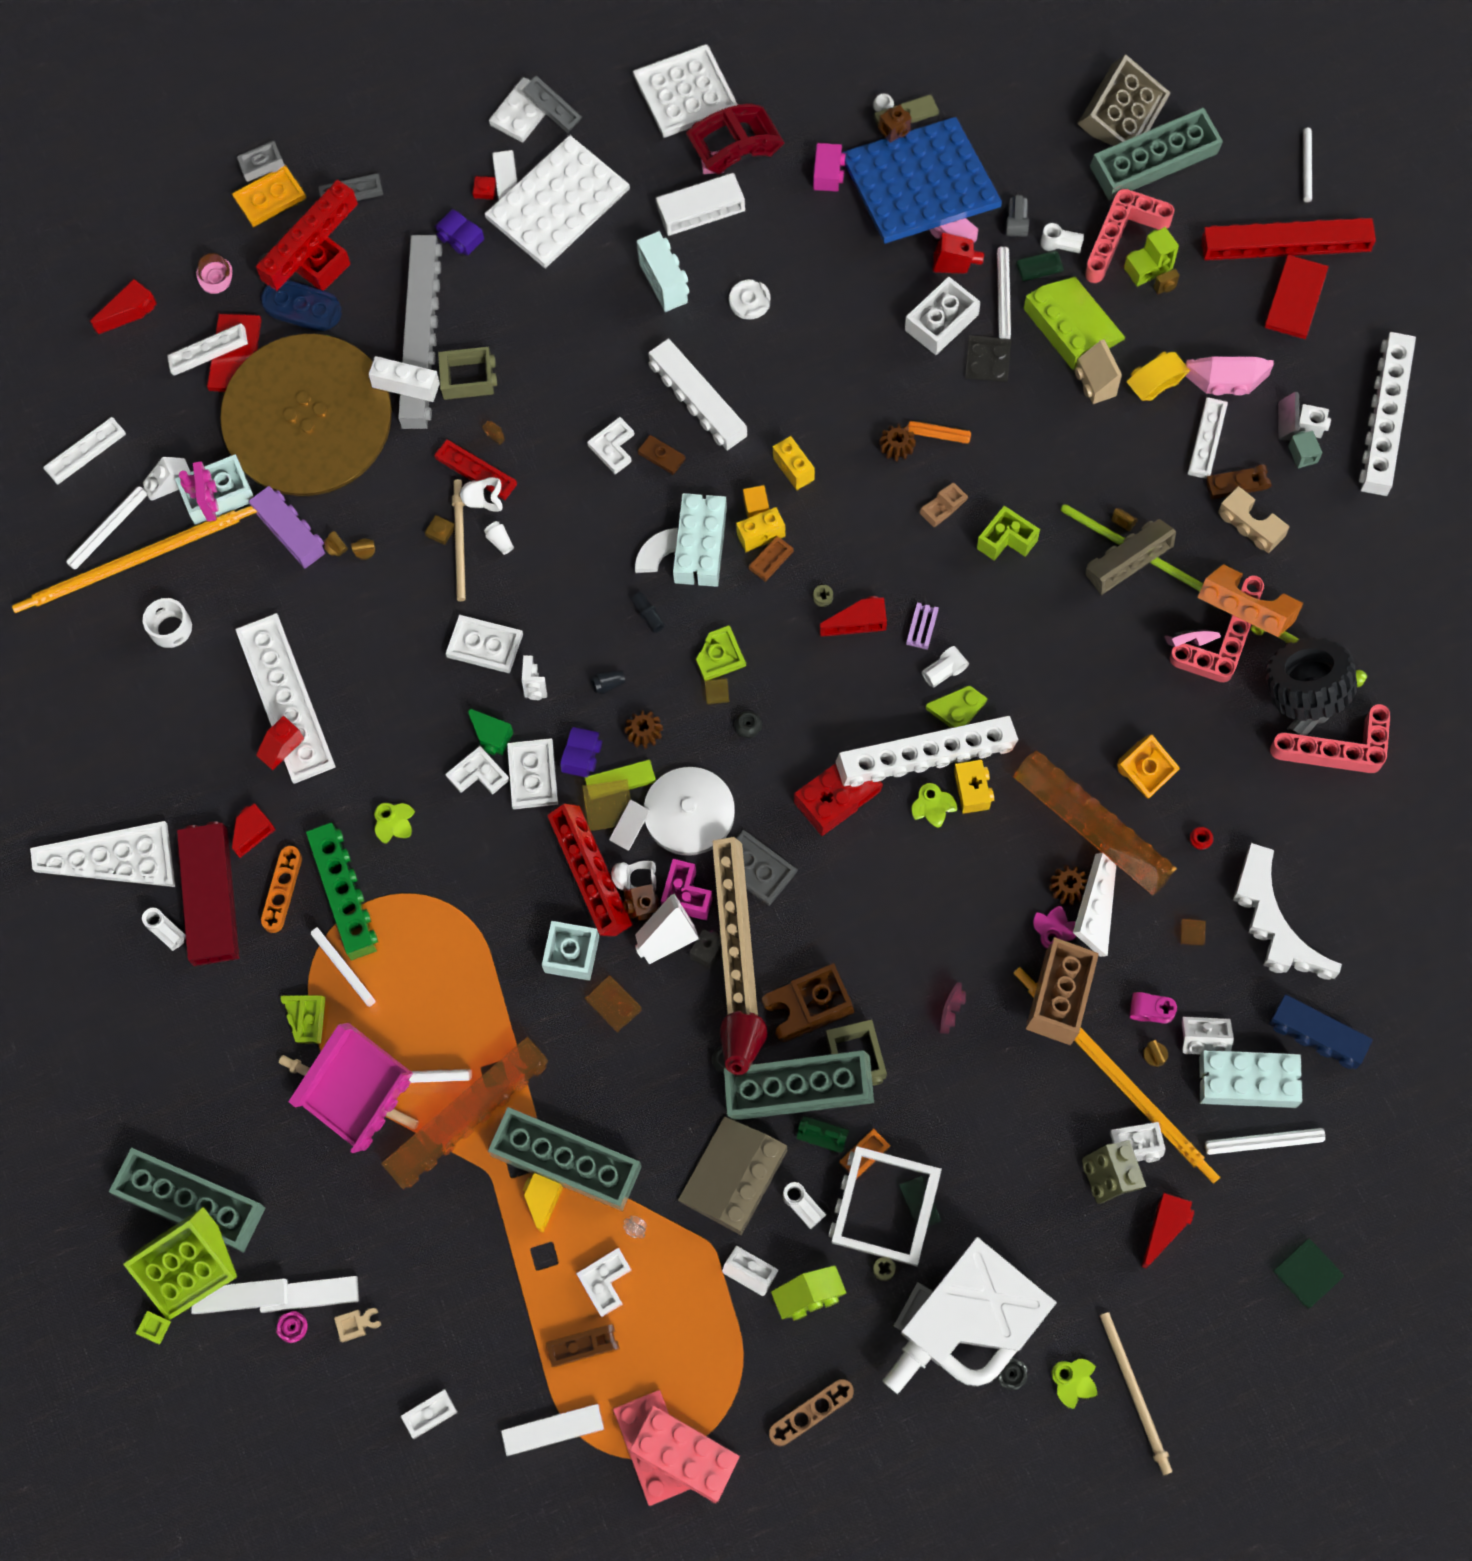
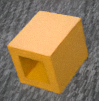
[743,485,770,518]

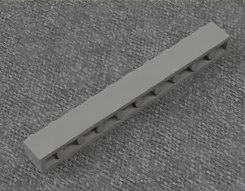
[399,235,442,429]

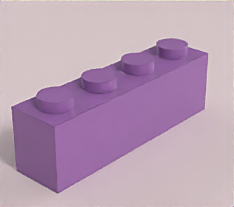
[249,486,325,569]

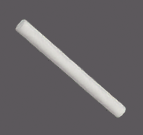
[1303,128,1312,202]

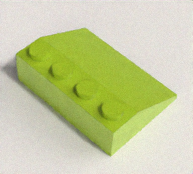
[1024,277,1125,370]
[123,1207,237,1320]

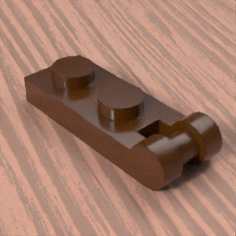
[1206,465,1272,499]
[546,1324,620,1368]

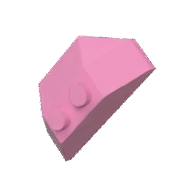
[1186,357,1273,395]

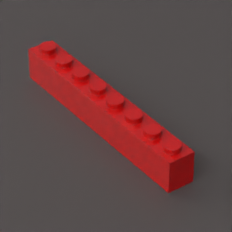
[1202,218,1376,260]

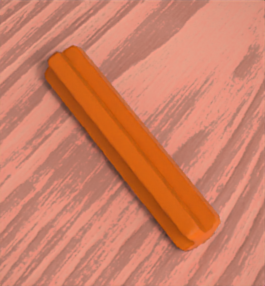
[908,421,971,443]

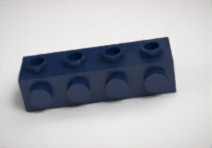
[1269,994,1373,1069]

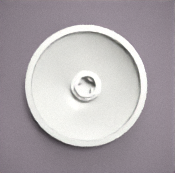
[644,767,735,856]

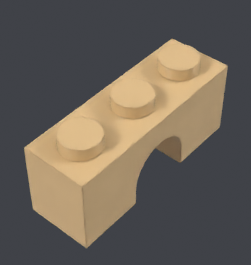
[1218,486,1290,554]

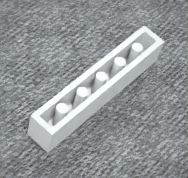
[648,339,747,450]

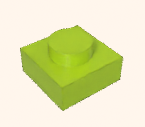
[136,1311,171,1345]

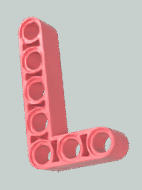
[1085,189,1174,283]
[1170,576,1264,682]
[1270,704,1390,773]

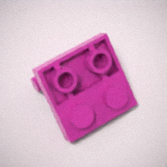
[179,462,219,522]

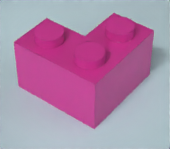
[661,859,713,920]

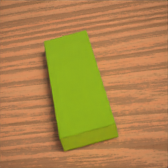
[585,760,656,800]

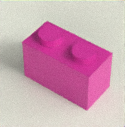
[814,143,845,191]

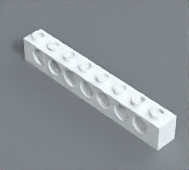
[1359,332,1416,496]
[836,716,1018,787]

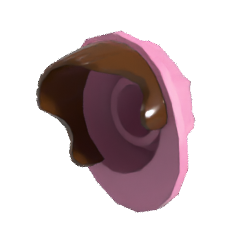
[196,253,232,294]

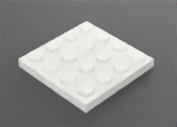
[633,44,738,138]

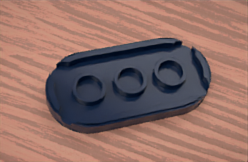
[261,280,342,331]

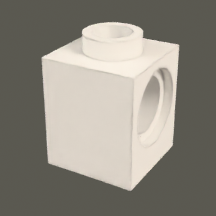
[1299,404,1331,438]

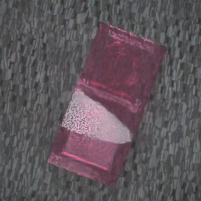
[940,983,966,1034]

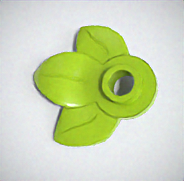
[912,783,957,828]
[374,803,415,844]
[1052,1359,1098,1409]

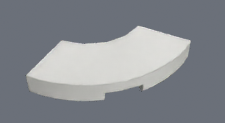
[635,528,678,573]

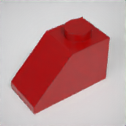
[256,716,304,771]
[232,803,276,858]

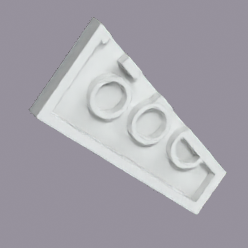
[1073,853,1116,957]

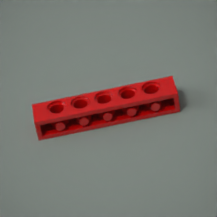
[256,179,358,291]
[547,804,632,936]

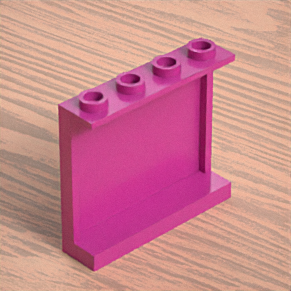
[289,1023,413,1153]

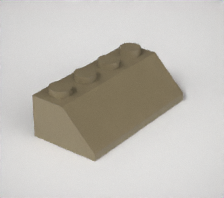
[1086,519,1176,595]

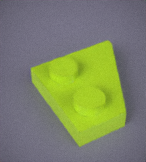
[926,686,988,728]
[281,995,326,1044]

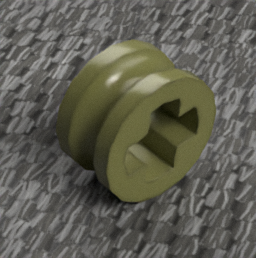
[813,585,833,607]
[873,1257,896,1281]

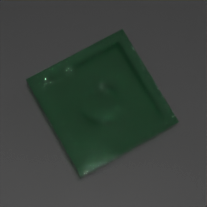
[1273,1238,1344,1309]

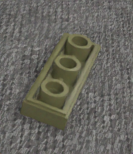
[874,94,939,126]

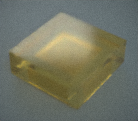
[705,679,729,704]

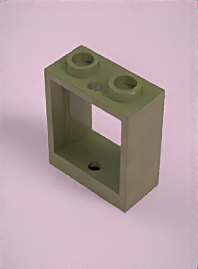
[438,347,497,400]
[826,1020,887,1086]

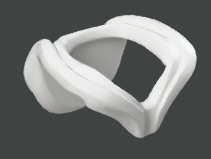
[460,477,502,512]
[611,861,656,892]

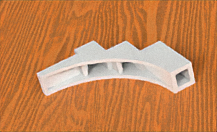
[1233,843,1342,979]

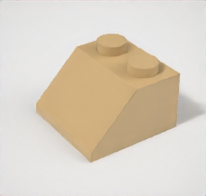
[1075,339,1122,404]

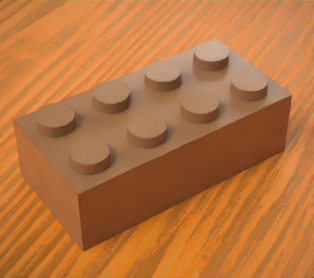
[1026,937,1099,1045]

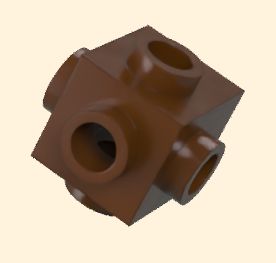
[878,105,912,142]
[624,884,659,921]

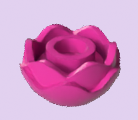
[277,1311,308,1343]

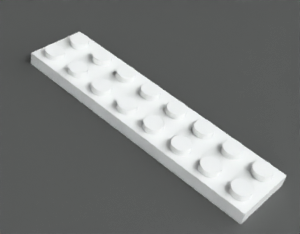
[235,613,336,784]

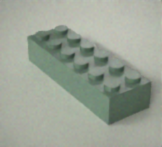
[1090,108,1223,200]
[724,1050,874,1120]
[488,1107,641,1211]
[109,1148,265,1253]

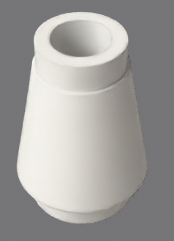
[484,521,514,555]

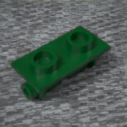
[796,1116,849,1153]

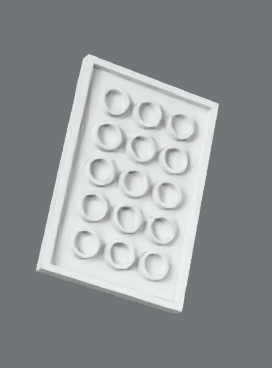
[485,136,630,268]

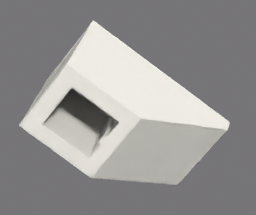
[143,457,190,500]

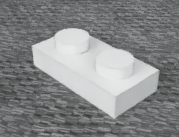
[401,1390,458,1439]

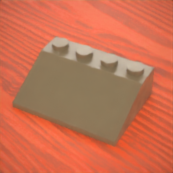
[1078,54,1170,146]
[678,1116,787,1236]

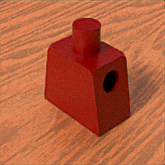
[933,232,984,273]

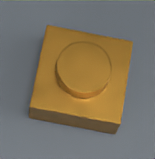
[1154,269,1179,294]
[425,515,455,545]

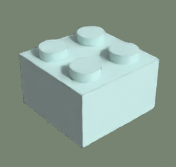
[542,921,600,981]

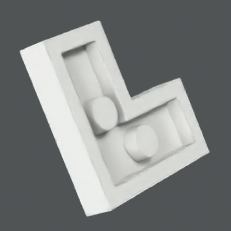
[587,417,634,474]
[445,746,509,795]
[577,1248,631,1317]

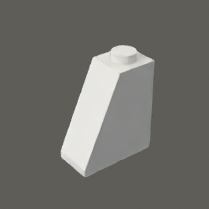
[635,894,699,964]

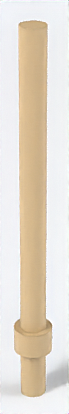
[452,480,466,601]

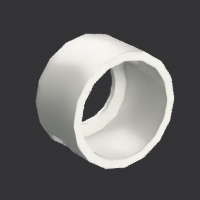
[143,598,192,648]

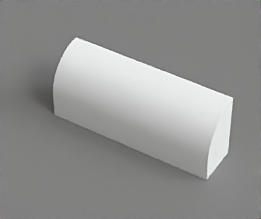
[656,173,745,236]

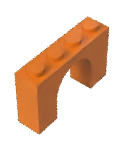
[1198,564,1303,637]

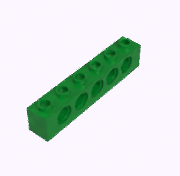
[306,823,379,961]

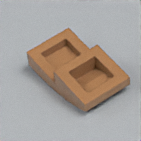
[920,482,968,527]

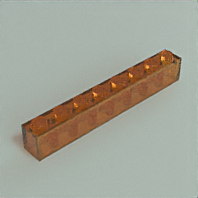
[1013,750,1177,895]
[381,1037,548,1189]

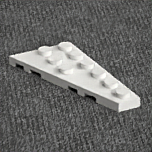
[30,821,175,887]

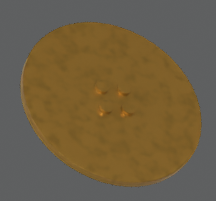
[221,334,392,496]

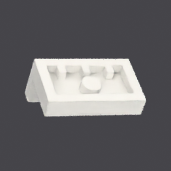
[522,655,547,700]
[1182,1017,1234,1055]
[1110,1122,1165,1162]

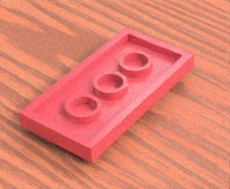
[613,1390,690,1506]
[628,1406,740,1503]

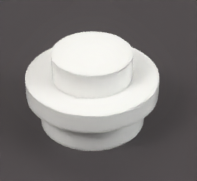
[874,94,894,112]

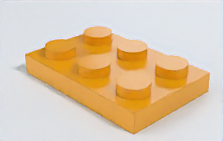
[232,165,306,227]

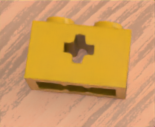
[773,436,815,490]
[736,507,785,552]
[954,760,994,814]

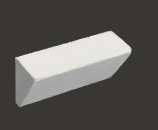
[609,800,650,851]
[722,1246,778,1296]

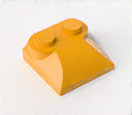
[1117,734,1180,799]

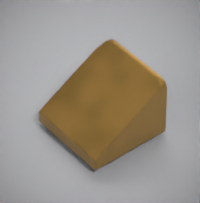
[1112,508,1138,531]

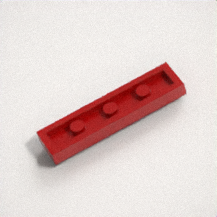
[435,440,517,500]

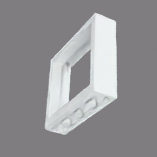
[829,1146,941,1266]

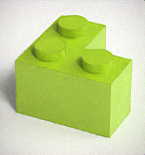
[1124,227,1179,287]
[977,506,1040,561]
[771,1266,846,1321]

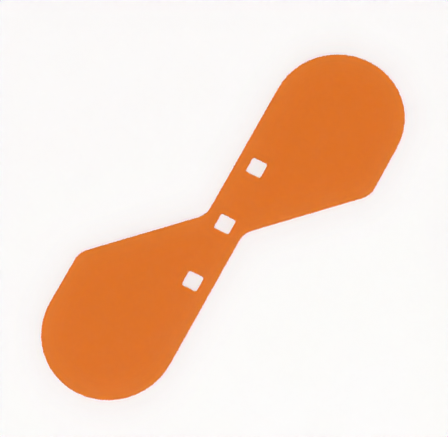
[308,893,743,1459]

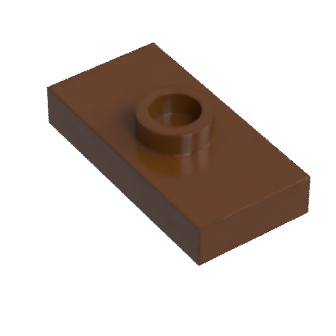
[638,435,685,475]

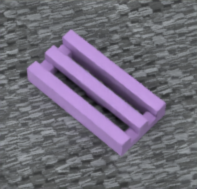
[906,602,939,650]

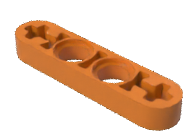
[261,846,302,933]

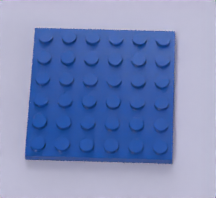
[842,117,1002,244]

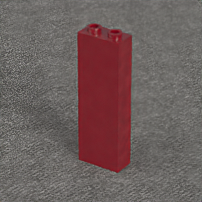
[177,821,240,966]

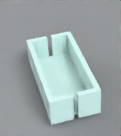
[673,493,727,587]
[1199,1050,1302,1108]

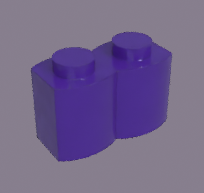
[436,209,484,256]
[561,727,602,778]

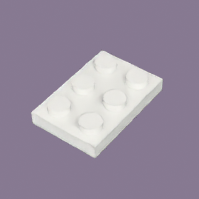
[489,77,545,142]
[446,615,523,673]
[507,738,558,809]

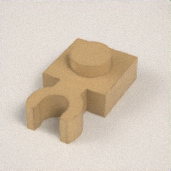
[335,1308,381,1343]

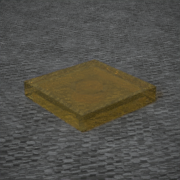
[583,779,631,831]

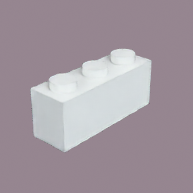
[369,356,440,402]

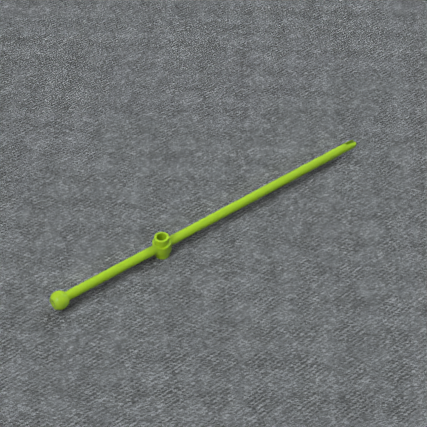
[1061,504,1367,687]

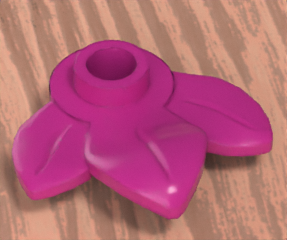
[1033,906,1076,948]

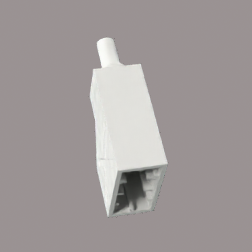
[883,1237,1057,1394]

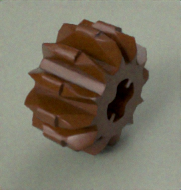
[879,424,916,462]
[625,710,663,749]
[1049,865,1088,905]

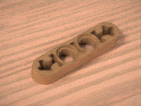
[769,1380,853,1446]

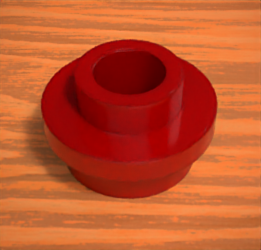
[1190,827,1213,850]

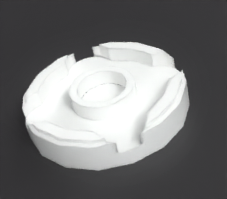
[729,279,771,319]

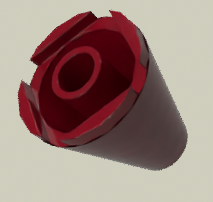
[720,1011,767,1075]

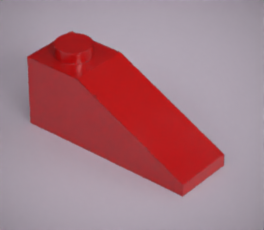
[90,279,157,334]
[820,596,887,637]
[1142,1193,1194,1268]

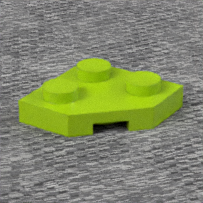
[696,625,746,682]

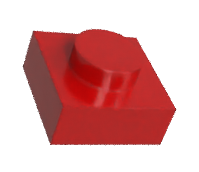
[473,176,497,200]

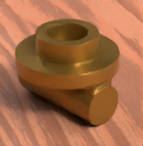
[324,531,348,556]
[351,539,375,560]
[1144,1040,1168,1067]

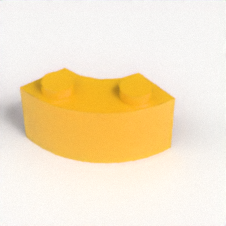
[1127,352,1190,401]

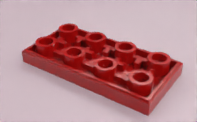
[1264,255,1329,339]
[207,314,262,392]

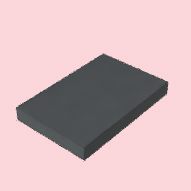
[736,830,797,906]

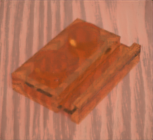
[585,975,642,1033]

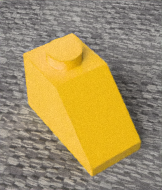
[523,1173,563,1232]

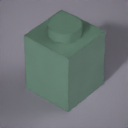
[1288,430,1322,468]

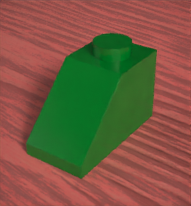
[468,709,514,756]

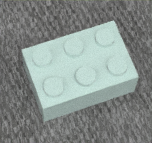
[637,231,689,312]
[175,454,254,525]

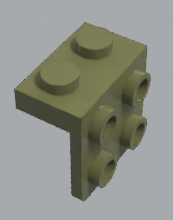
[1082,1140,1146,1204]

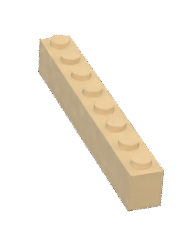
[712,837,758,1015]

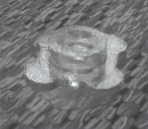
[623,1216,647,1238]

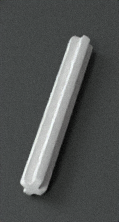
[997,247,1011,341]
[66,486,147,569]
[1205,1128,1325,1154]

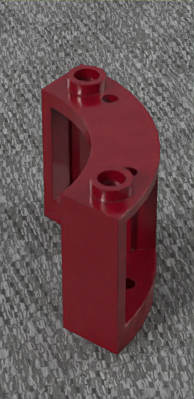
[686,104,785,174]

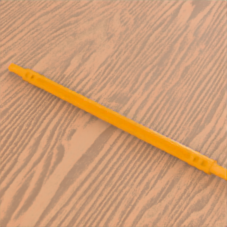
[12,506,257,613]
[1014,967,1220,1184]

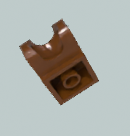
[762,963,855,1042]

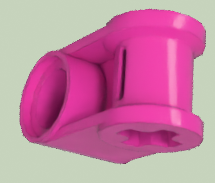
[1130,992,1177,1024]

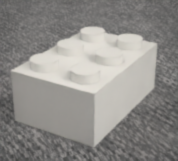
[905,277,980,355]

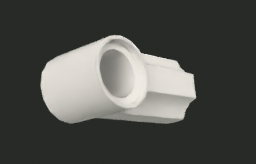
[1040,223,1084,253]
[922,646,969,688]
[142,908,186,951]
[783,1182,826,1229]

